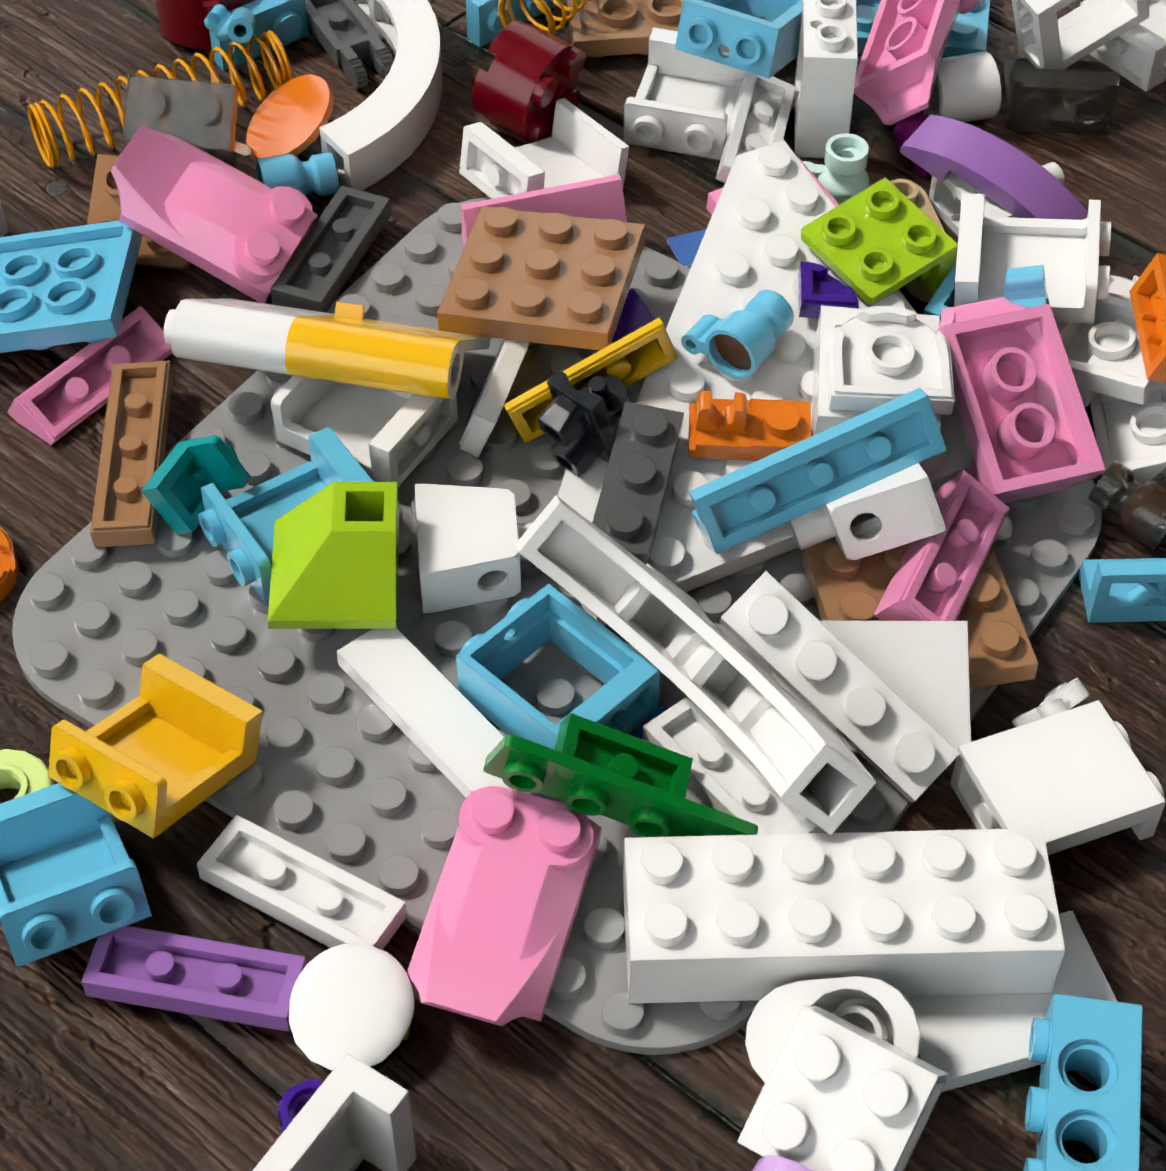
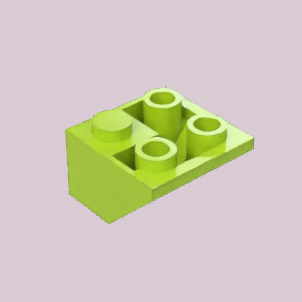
[268,482,400,629]

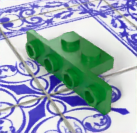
[483,713,758,837]

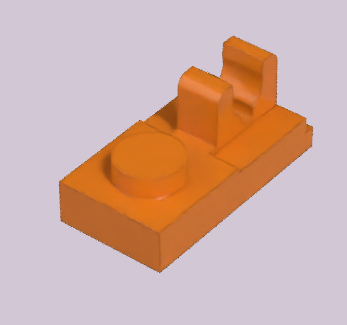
[688,391,811,461]

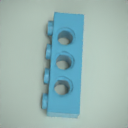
[1023,993,1142,1171]

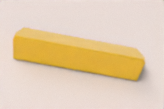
[504,317,678,443]

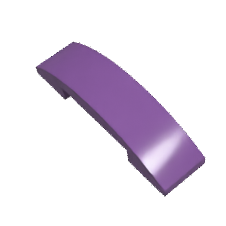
[899,115,1088,220]

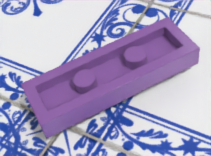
[81,926,307,1032]

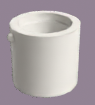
[923,51,1001,123]

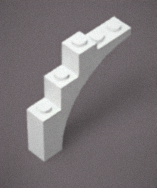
[515,495,877,835]

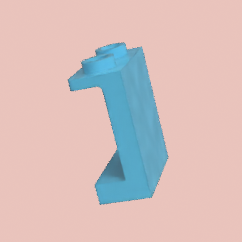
[198,427,374,604]
[0,783,152,967]

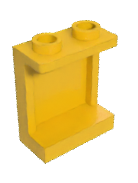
[48,653,263,838]

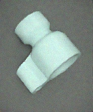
[802,133,870,205]

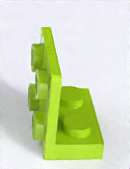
[800,177,958,305]

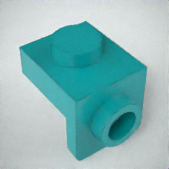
[141,435,251,535]

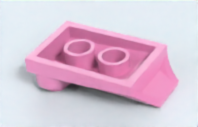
[854,0,980,125]
[111,125,318,304]
[936,297,1106,503]
[407,786,602,1026]

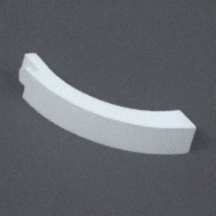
[319,0,442,191]

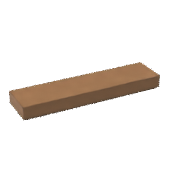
[90,361,173,547]

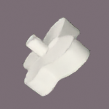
[1012,678,1090,728]

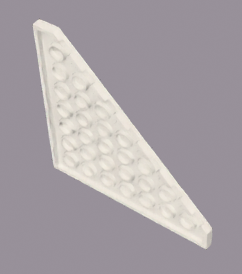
[579,139,973,625]

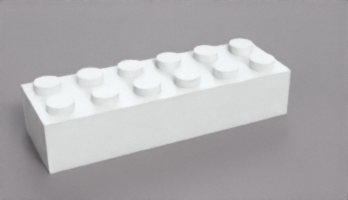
[623,828,1065,1004]

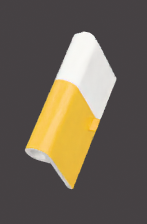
[164,299,490,400]

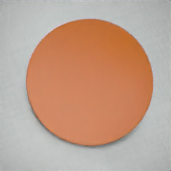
[246,74,334,158]

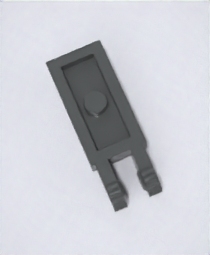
[305,0,394,90]

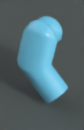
[204,4,256,44]

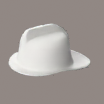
[745,976,921,1082]

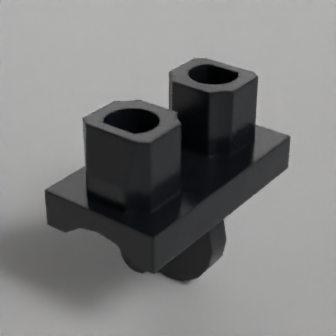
[536,369,630,477]

